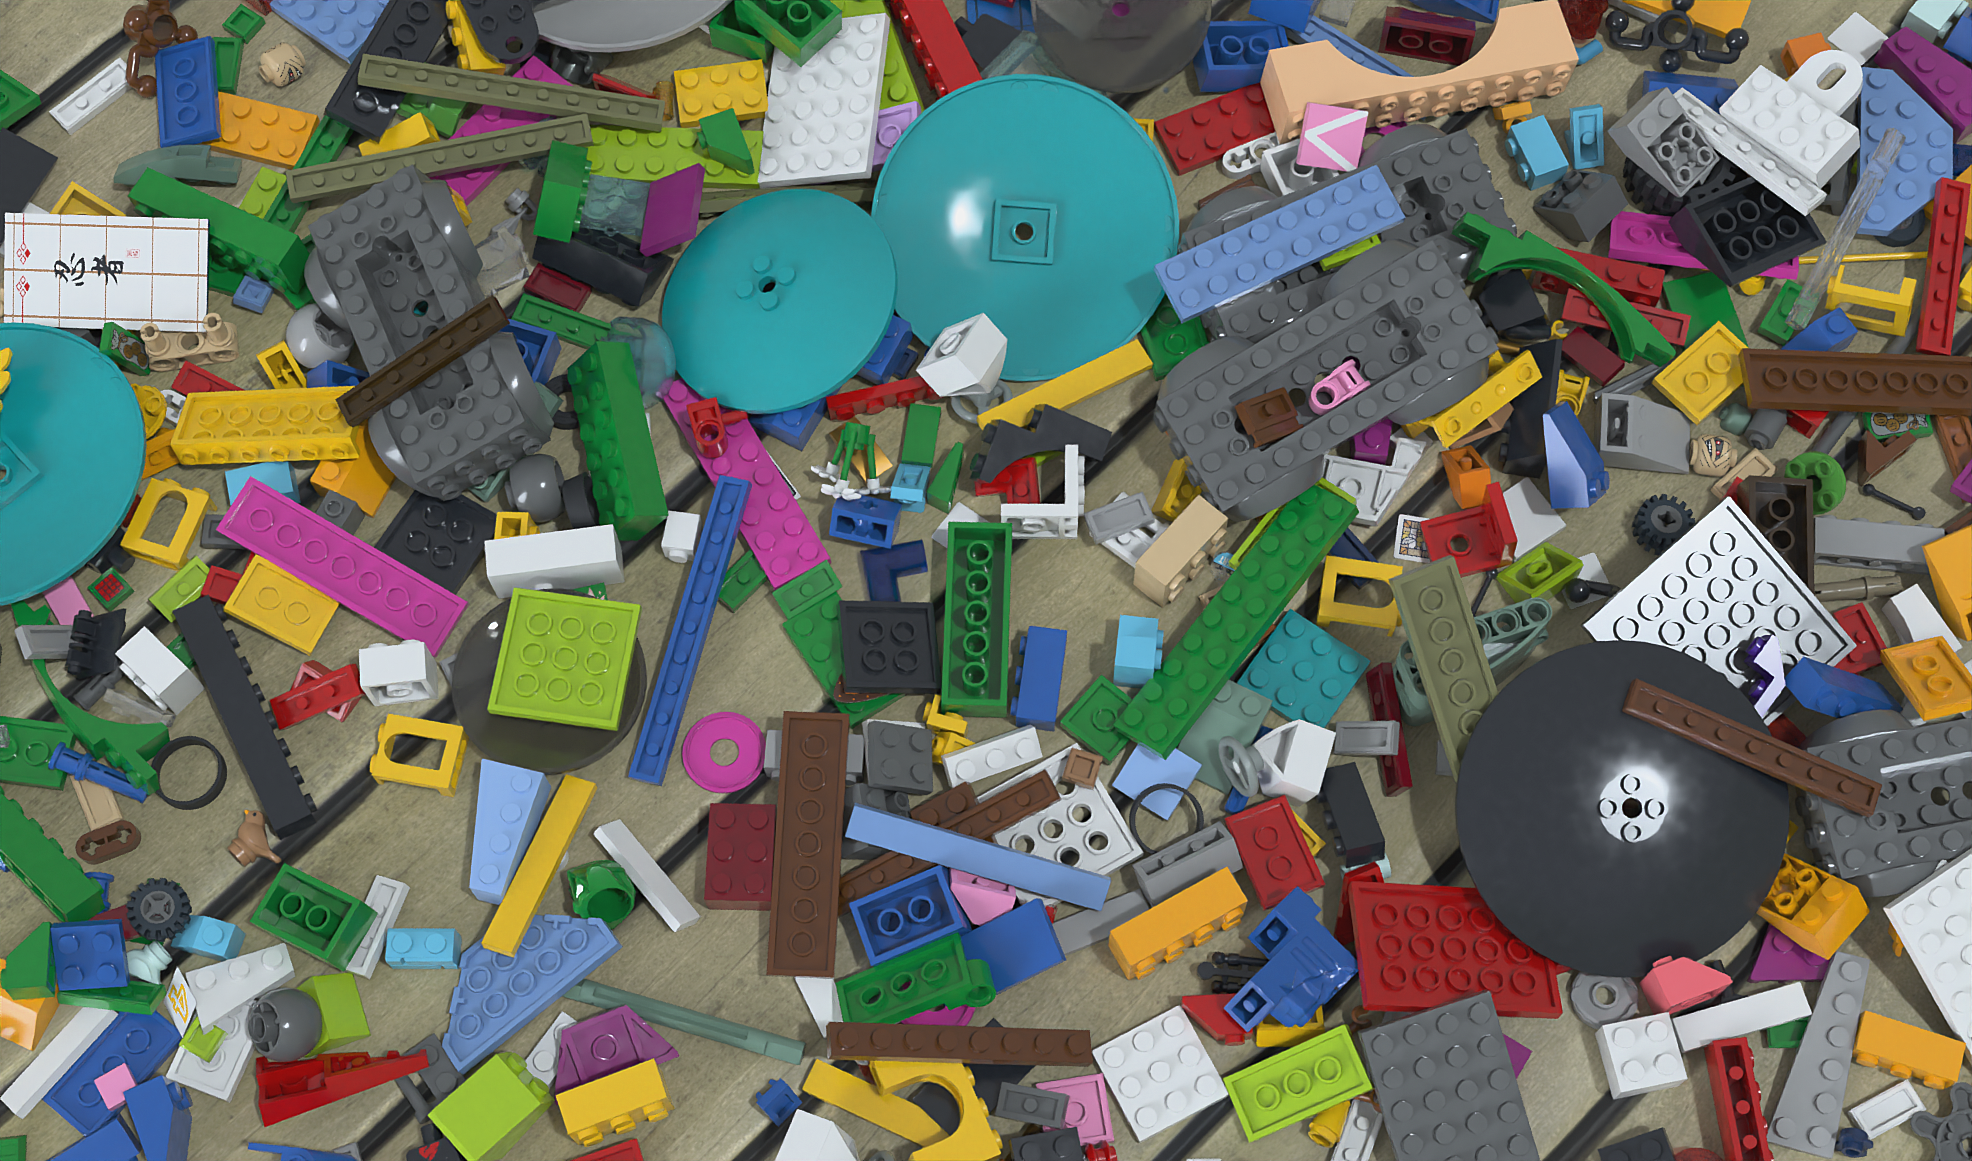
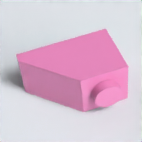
[949,867,1016,926]

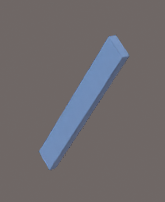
[845,803,1111,911]

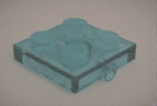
[580,174,650,236]

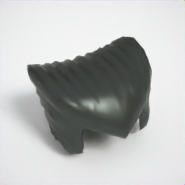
[551,45,614,85]

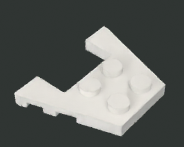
[1322,437,1427,527]

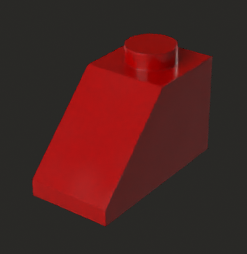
[1180,993,1253,1046]

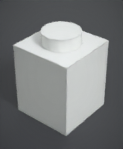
[661,511,703,563]

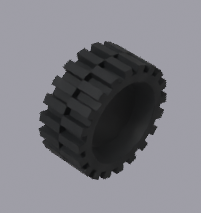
[1623,146,1738,217]

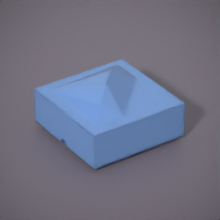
[233,275,274,313]

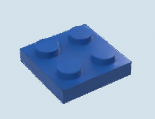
[50,919,130,991]

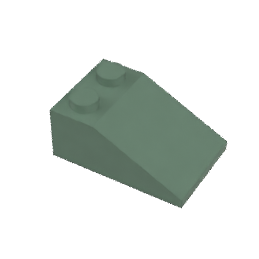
[1177,680,1273,795]

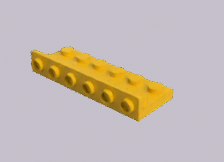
[170,386,360,465]

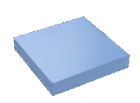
[1112,744,1202,821]

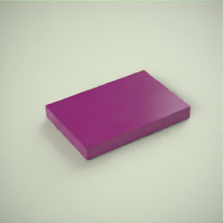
[640,163,705,257]

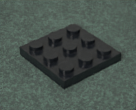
[374,490,497,595]
[837,600,942,694]

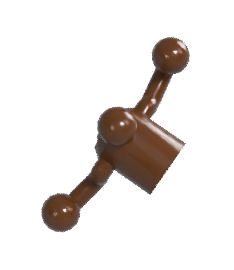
[123,0,198,98]

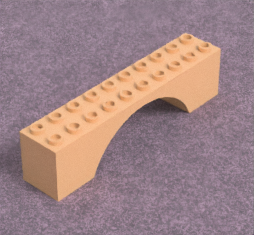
[1260,0,1579,144]

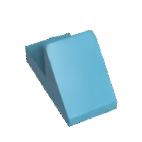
[1564,104,1604,170]
[891,463,931,513]

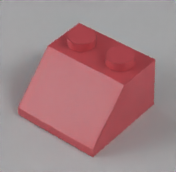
[1639,956,1733,1015]

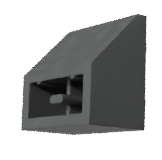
[1534,169,1629,242]
[842,783,912,860]

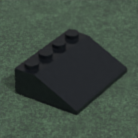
[1668,176,1827,287]

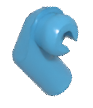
[1573,39,1603,65]

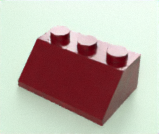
[1378,6,1476,66]

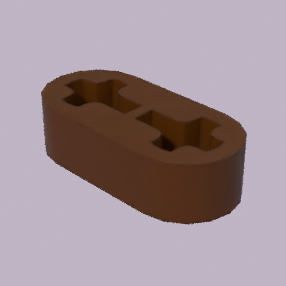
[75,820,141,865]

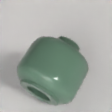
[1718,402,1753,436]

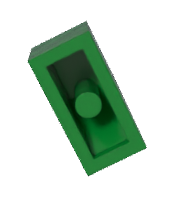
[696,108,755,175]
[0,922,56,1000]

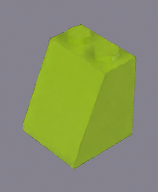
[427,1052,555,1161]

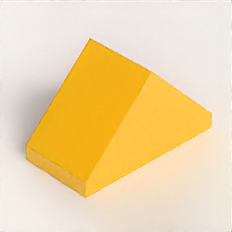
[256,340,307,389]

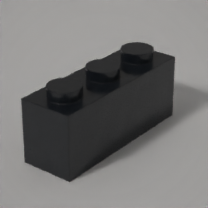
[1314,762,1385,869]

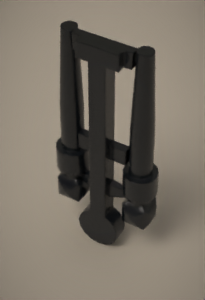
[1197,952,1270,994]

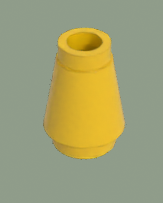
[1308,1101,1351,1148]

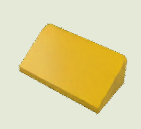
[1151,458,1202,522]
[1255,1005,1325,1047]

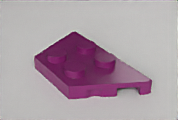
[1747,923,1832,984]
[554,1004,679,1106]

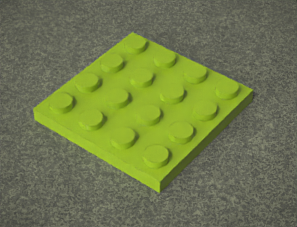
[487,588,642,731]

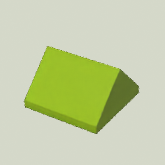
[1497,542,1584,603]
[296,973,371,1058]

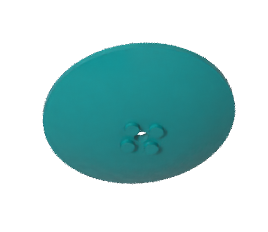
[662,189,898,414]

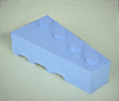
[469,759,551,905]

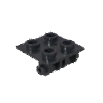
[65,608,126,680]

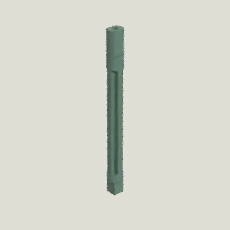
[562,979,807,1065]

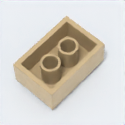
[1133,495,1228,608]

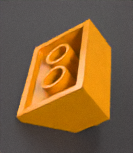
[310,418,397,518]
[0,958,60,1052]

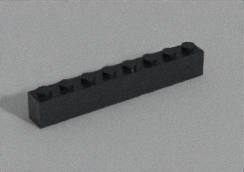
[173,595,318,840]

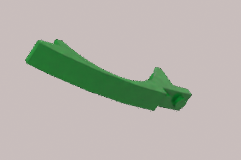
[1451,212,1676,367]
[11,600,170,796]

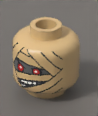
[259,42,306,87]
[1689,434,1737,477]

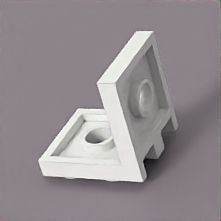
[1001,445,1084,539]

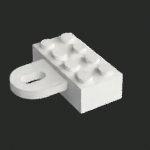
[1719,50,1863,189]

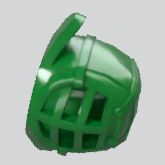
[566,860,636,930]

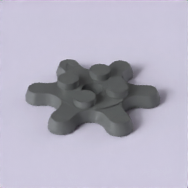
[1910,1082,1972,1161]

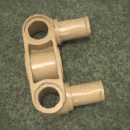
[140,313,239,372]

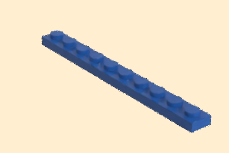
[628,475,752,786]

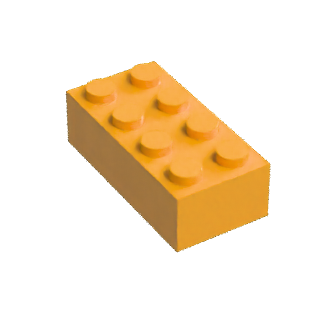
[1108,867,1248,980]

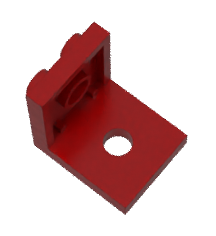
[1419,482,1518,578]

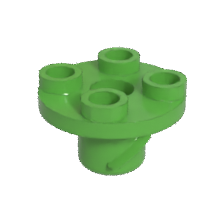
[1784,451,1846,515]

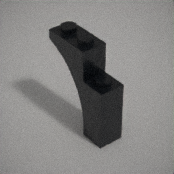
[970,404,1112,483]

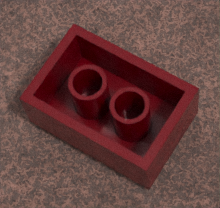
[704,803,777,911]

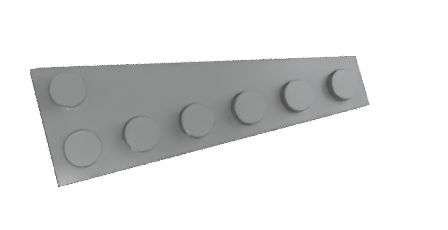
[1766,951,1870,1160]

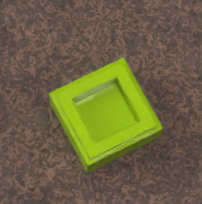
[179,1016,228,1063]

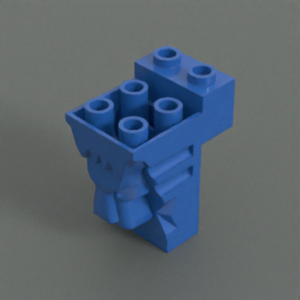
[1224,886,1359,1033]

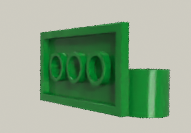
[835,932,996,1024]

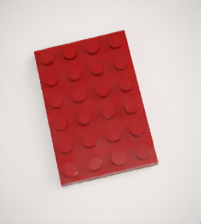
[1348,881,1563,1019]

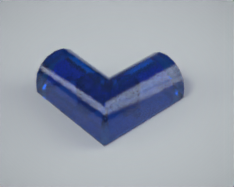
[860,539,928,602]

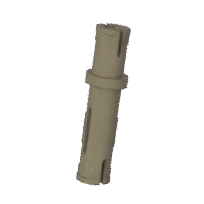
[1814,574,1902,602]

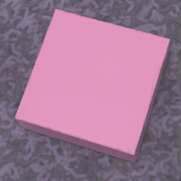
[94,1063,138,1111]

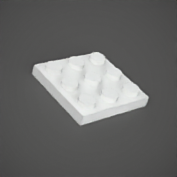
[1092,1005,1229,1144]

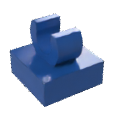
[756,1078,802,1126]

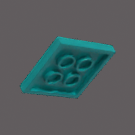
[1237,609,1371,728]

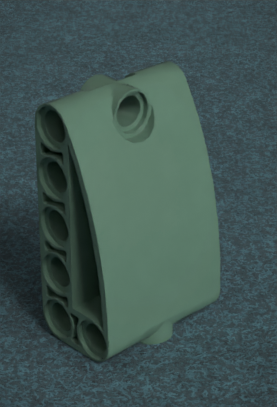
[1392,597,1552,727]

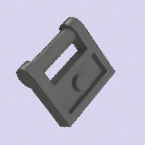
[395,1033,466,1124]

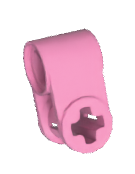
[1308,359,1371,415]

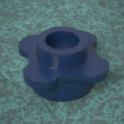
[1834,1127,1874,1158]

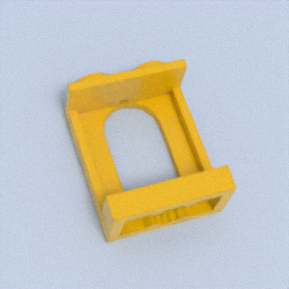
[1825,265,1917,337]
[120,478,217,571]
[1316,555,1403,637]
[370,714,470,797]

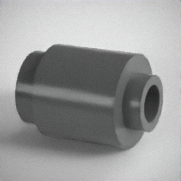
[1745,408,1788,450]

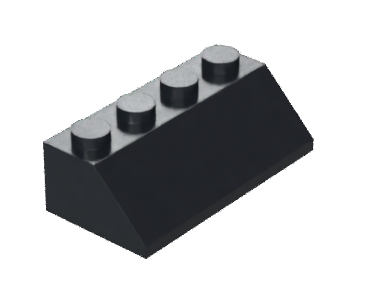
[532,217,674,307]
[1498,339,1563,479]

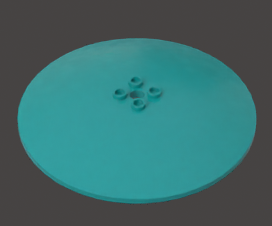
[871,74,1179,382]
[0,322,147,606]

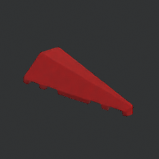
[256,1049,429,1127]

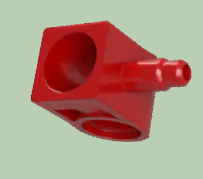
[686,397,748,459]

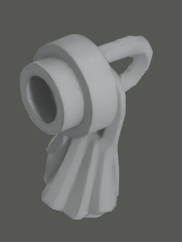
[490,188,538,246]

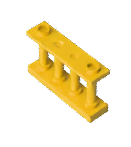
[1401,350,1542,448]

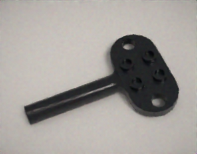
[460,0,550,64]

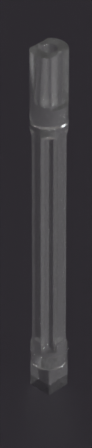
[1785,128,1906,330]

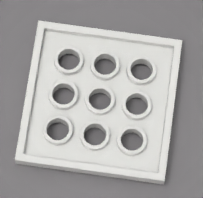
[977,743,1144,908]

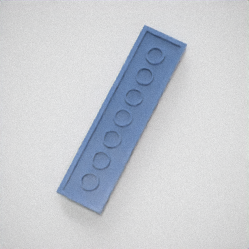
[1154,165,1406,323]

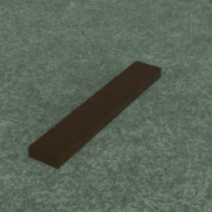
[335,295,510,428]

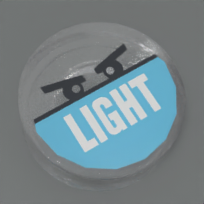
[1210,551,1235,584]

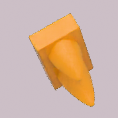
[141,427,180,480]

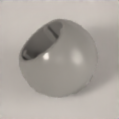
[286,303,355,369]

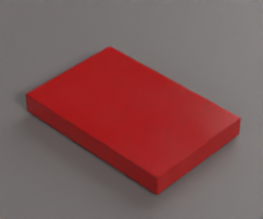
[1224,795,1325,911]

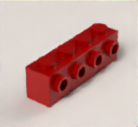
[1531,247,1665,307]
[1704,1037,1774,1161]

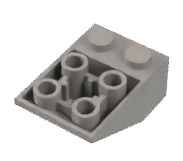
[1607,87,1720,198]
[1594,393,1690,474]

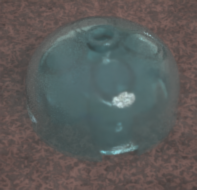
[600,317,676,410]

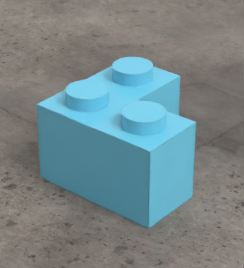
[1113,615,1164,689]

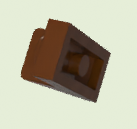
[1857,430,1917,487]

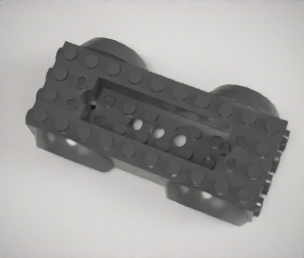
[1177,124,1517,344]
[304,164,554,501]
[1152,239,1499,522]
[1795,709,1972,898]

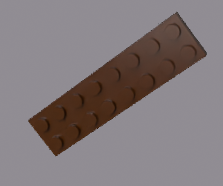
[1738,348,1972,416]
[766,711,850,979]

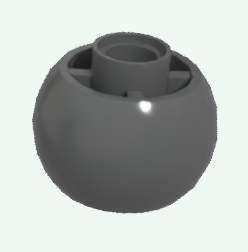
[505,454,566,522]
[248,987,322,1062]

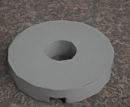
[1570,971,1639,1030]

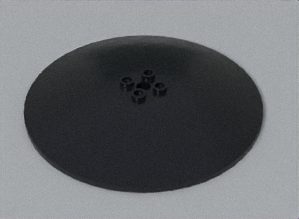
[1455,640,1790,978]

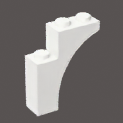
[1881,584,1963,728]

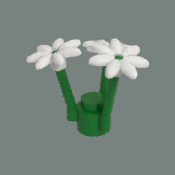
[811,422,891,501]

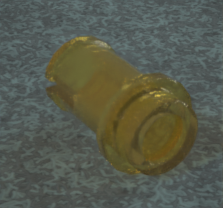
[653,81,676,121]

